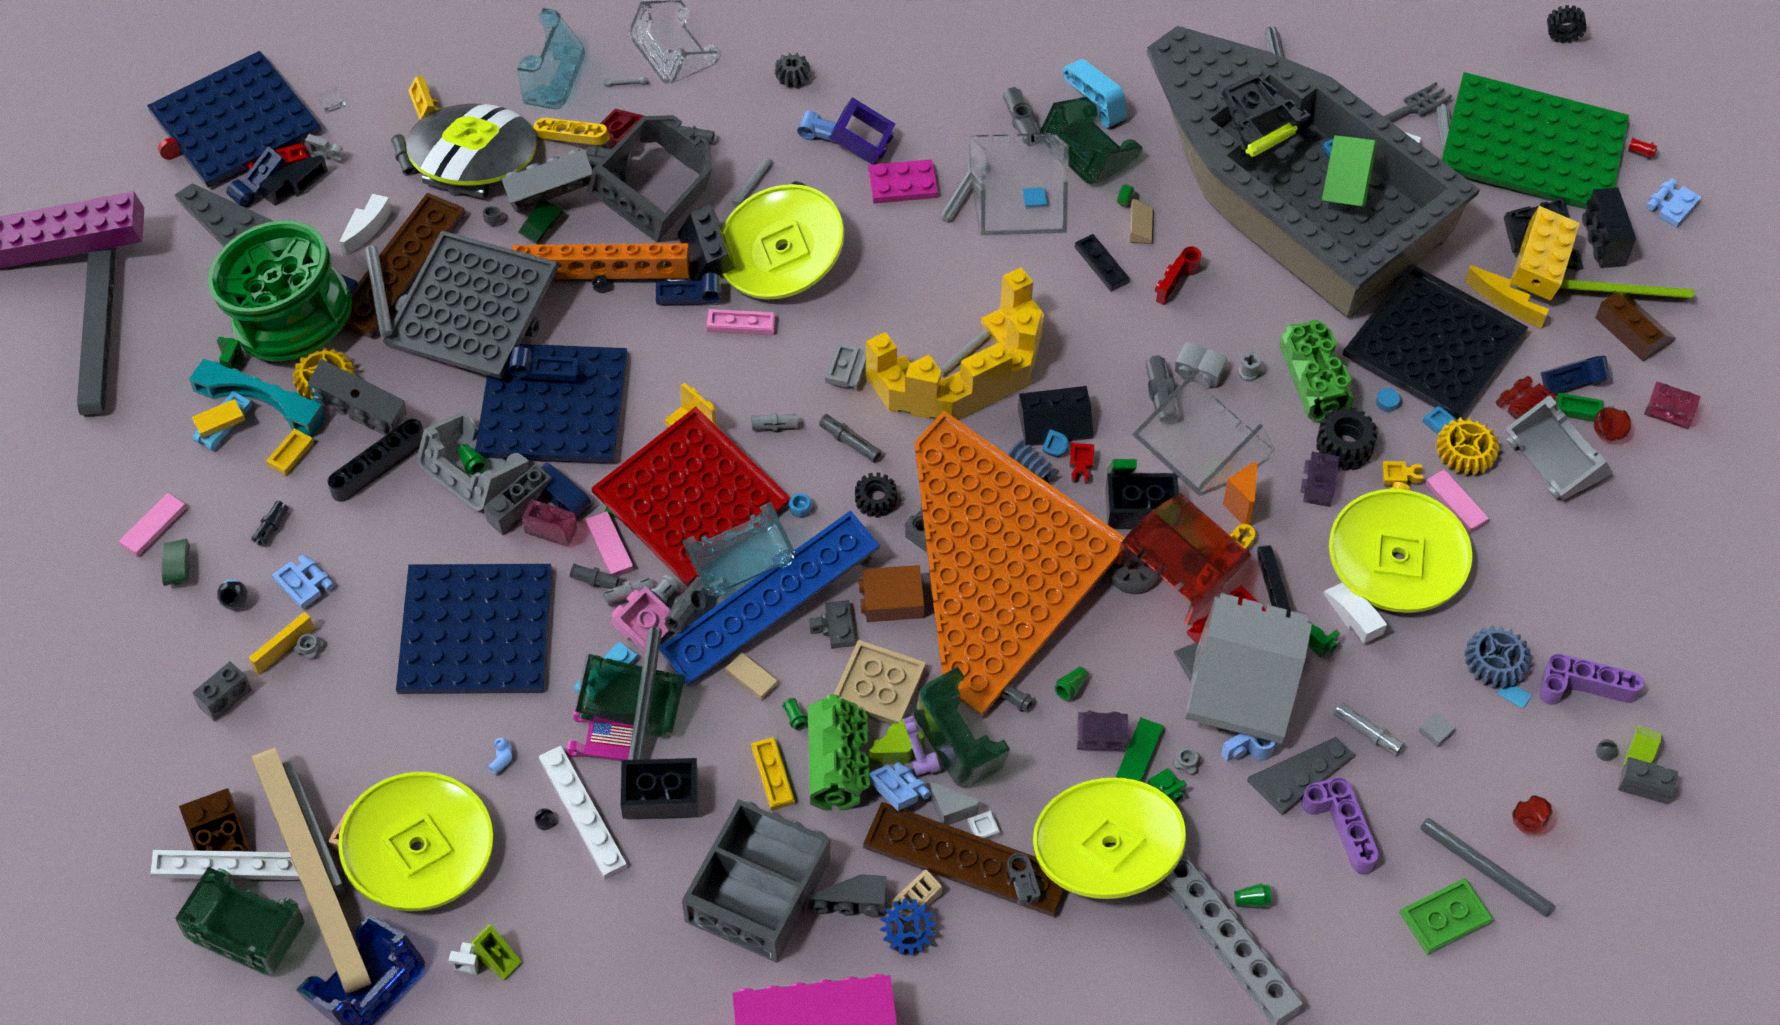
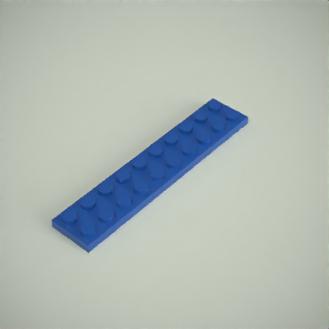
[659,510,880,687]

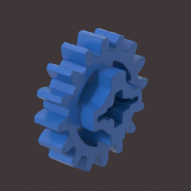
[880,898,936,955]

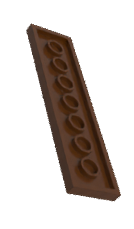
[344,193,465,338]
[863,802,1064,917]

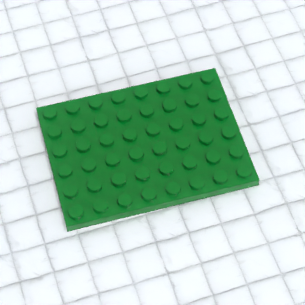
[1441,72,1629,209]

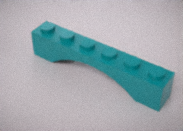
[189,358,326,437]

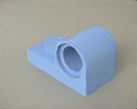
[1221,733,1276,762]

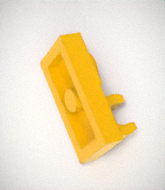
[408,76,441,120]

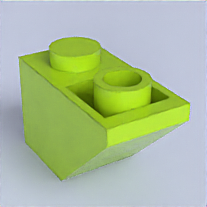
[869,718,925,765]

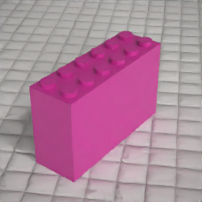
[732,974,897,1025]

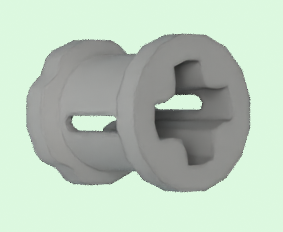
[1238,352,1261,381]
[650,575,680,605]

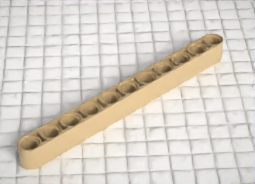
[251,747,371,995]

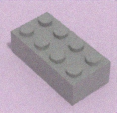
[502,149,593,211]

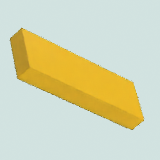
[249,612,314,675]
[751,737,795,811]

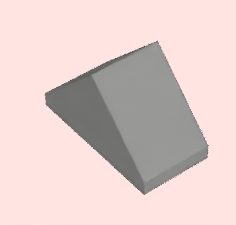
[930,782,979,825]

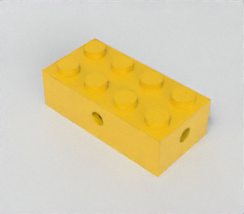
[1510,206,1580,301]

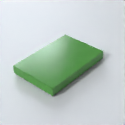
[1322,135,1378,207]
[1399,878,1493,955]

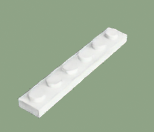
[539,746,627,879]
[151,850,300,880]

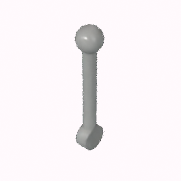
[604,76,648,87]

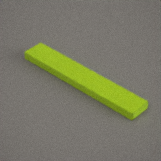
[1560,279,1694,298]

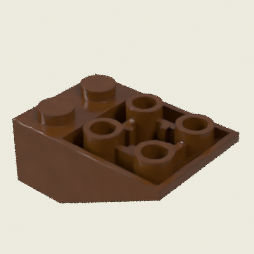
[179,788,251,852]

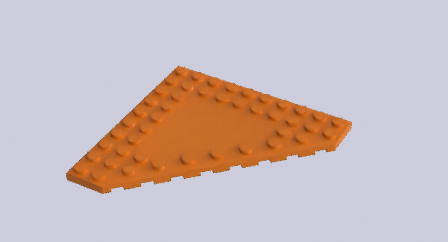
[914,410,1130,717]

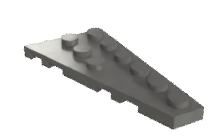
[175,183,273,247]

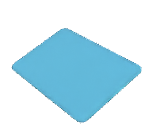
[1497,684,1532,708]

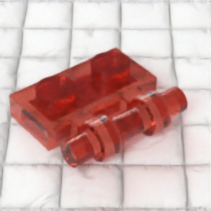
[1496,376,1556,420]

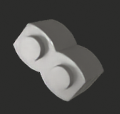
[1175,342,1228,387]

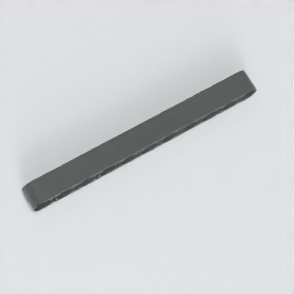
[77,247,117,415]

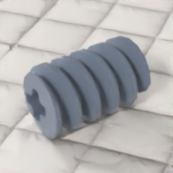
[1008,439,1056,484]

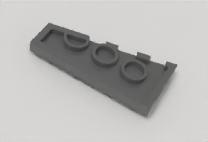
[1247,737,1353,815]

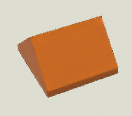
[1223,462,1258,525]

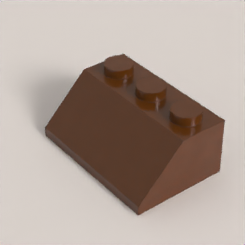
[1595,292,1676,361]

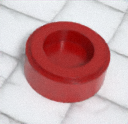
[158,138,180,160]

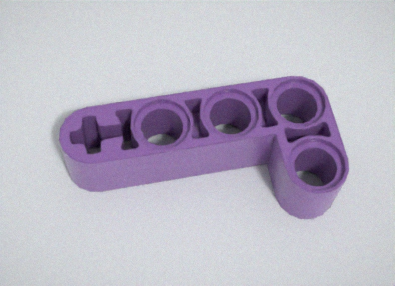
[1540,653,1644,705]
[1301,777,1378,875]

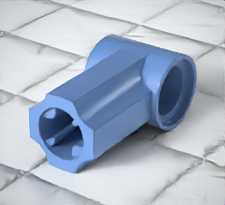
[797,111,836,141]

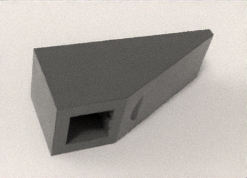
[483,464,552,535]
[807,874,887,917]

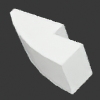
[340,194,392,256]
[1323,583,1387,644]

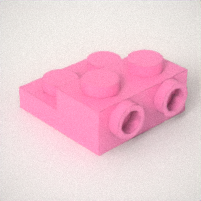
[610,586,670,652]

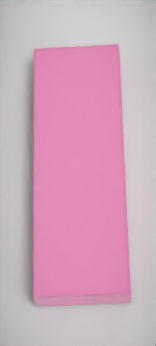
[707,309,776,335]
[1425,470,1489,533]
[119,493,187,557]
[585,511,634,576]

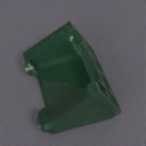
[1040,97,1143,184]
[574,654,685,737]

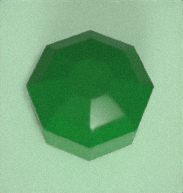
[1117,184,1134,206]

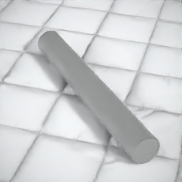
[732,157,772,207]
[940,330,990,376]

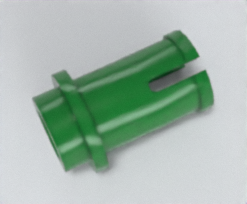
[782,698,808,730]

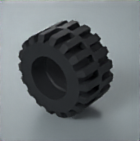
[1316,407,1378,470]

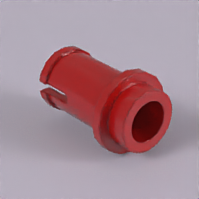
[1628,138,1658,159]

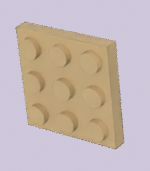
[834,640,926,724]

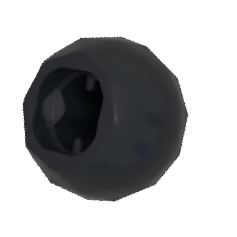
[217,580,248,609]

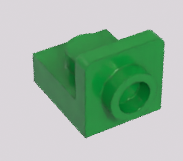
[217,337,244,369]
[1308,623,1340,657]
[1147,768,1187,803]

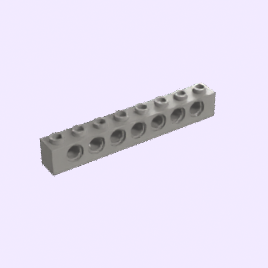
[1160,850,1303,1025]

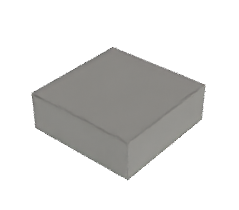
[1419,712,1455,747]

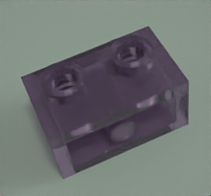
[1300,452,1339,507]
[1077,710,1128,752]

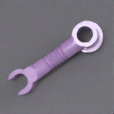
[903,716,941,776]

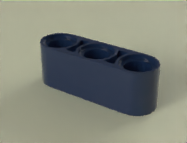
[540,463,592,520]

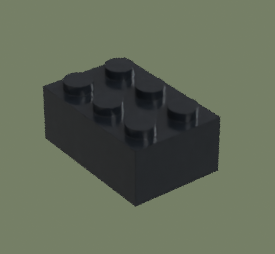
[1582,187,1636,268]
[1105,473,1181,528]
[620,758,698,819]

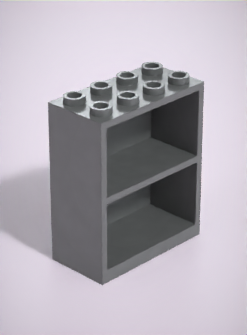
[682,799,831,963]

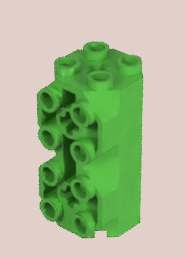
[1279,320,1354,423]
[808,694,870,811]

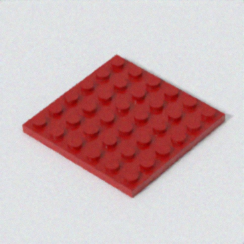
[592,406,791,586]

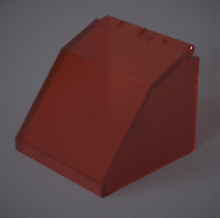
[1116,493,1251,625]

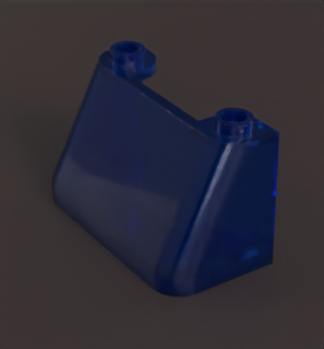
[296,914,425,1025]

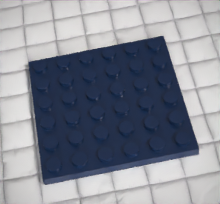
[147,51,322,188]
[475,344,628,463]
[396,563,552,694]

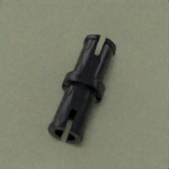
[251,501,289,546]

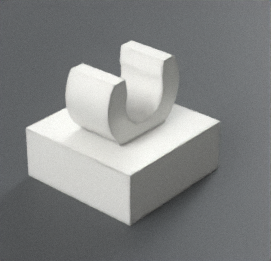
[448,942,480,975]

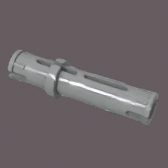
[1334,702,1405,756]

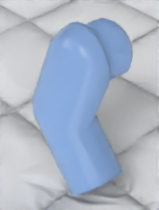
[488,738,512,775]

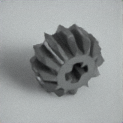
[775,52,810,88]

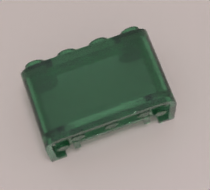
[914,667,1010,788]
[175,867,305,977]

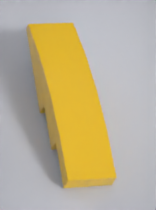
[1465,265,1549,329]

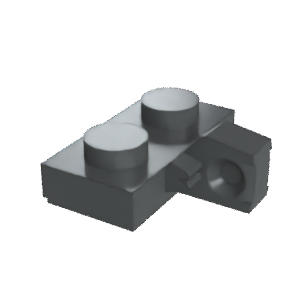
[809,600,855,649]

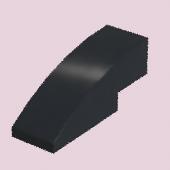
[259,155,328,206]

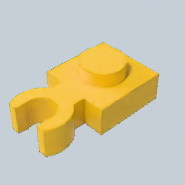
[1381,461,1424,486]

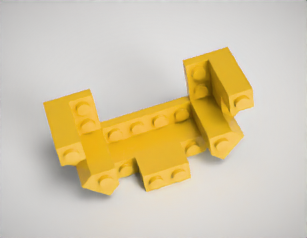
[866,267,1044,420]

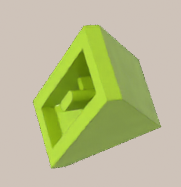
[1623,725,1661,767]
[471,924,522,980]

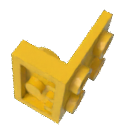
[664,383,716,427]

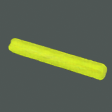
[1246,123,1298,157]

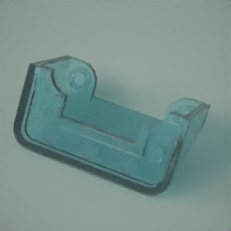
[517,8,585,109]
[683,502,795,597]

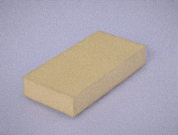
[725,653,778,700]

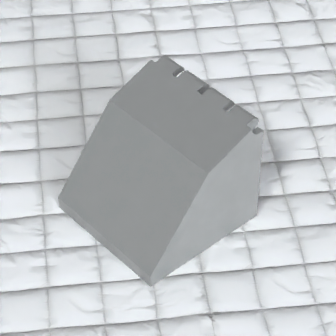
[1185,593,1312,744]

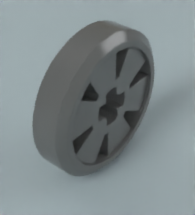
[1107,544,1160,593]

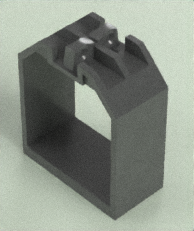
[588,115,713,243]

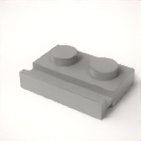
[825,342,866,390]

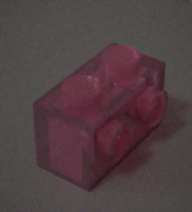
[1644,381,1701,430]
[522,499,577,547]

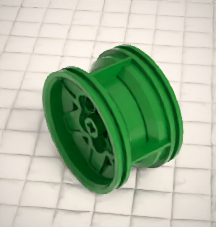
[208,220,352,361]

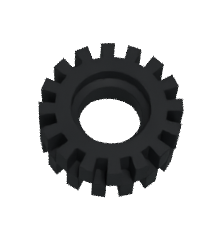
[1547,5,1587,43]
[855,472,897,518]

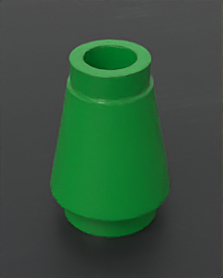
[457,444,487,475]
[1055,666,1089,700]
[1234,882,1272,908]

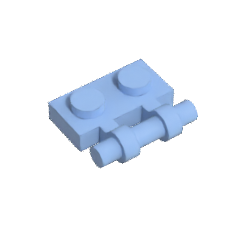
[1646,178,1701,228]
[272,554,334,609]
[870,762,931,811]

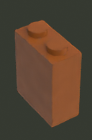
[858,565,924,622]

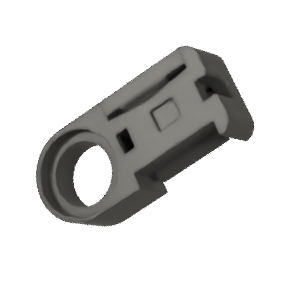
[1007,853,1040,906]

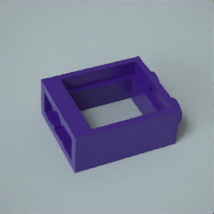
[829,97,896,164]

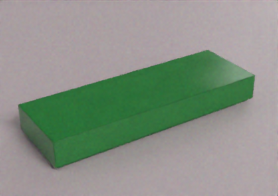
[1107,459,1137,473]
[1115,717,1164,782]

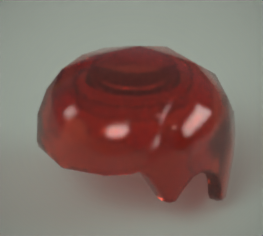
[1594,406,1631,441]
[1512,795,1553,834]

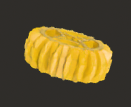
[293,347,355,400]
[1436,417,1499,476]

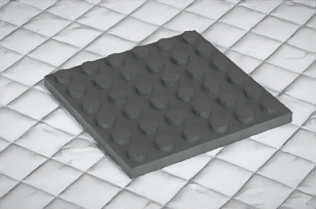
[383,231,559,379]

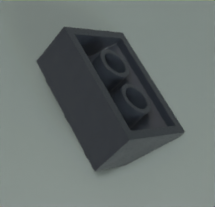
[677,204,736,281]
[1018,386,1094,446]

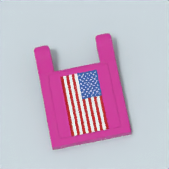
[567,706,635,761]

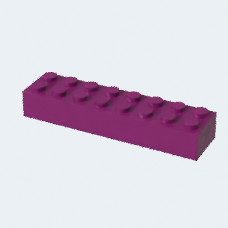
[0,191,145,268]

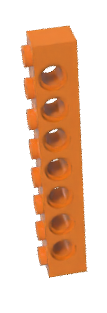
[512,243,691,279]

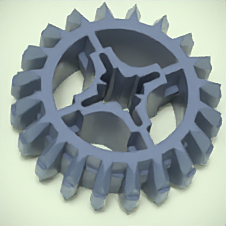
[1464,625,1531,689]

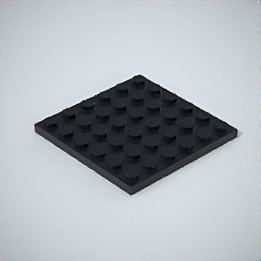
[1342,264,1528,420]

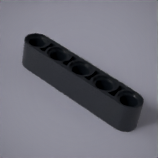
[327,419,424,502]

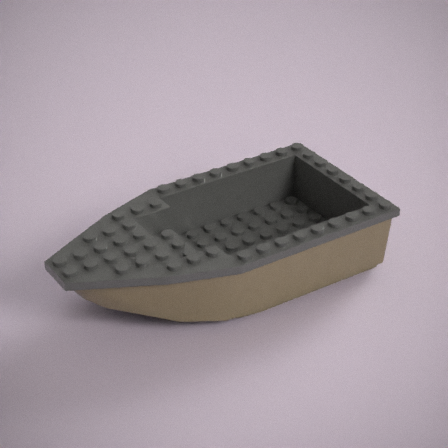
[1147,26,1480,317]

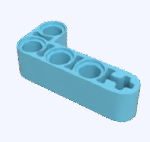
[1063,59,1127,128]

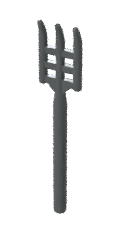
[1384,82,1452,122]

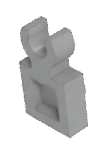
[305,134,345,162]

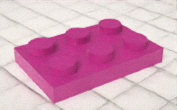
[868,159,938,204]

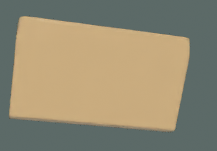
[1130,199,1153,243]

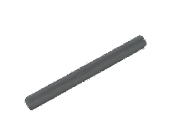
[628,627,662,760]
[1420,818,1554,916]

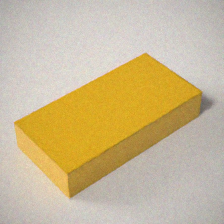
[192,399,245,439]
[266,428,314,476]

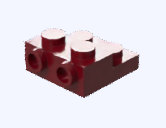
[600,109,645,151]

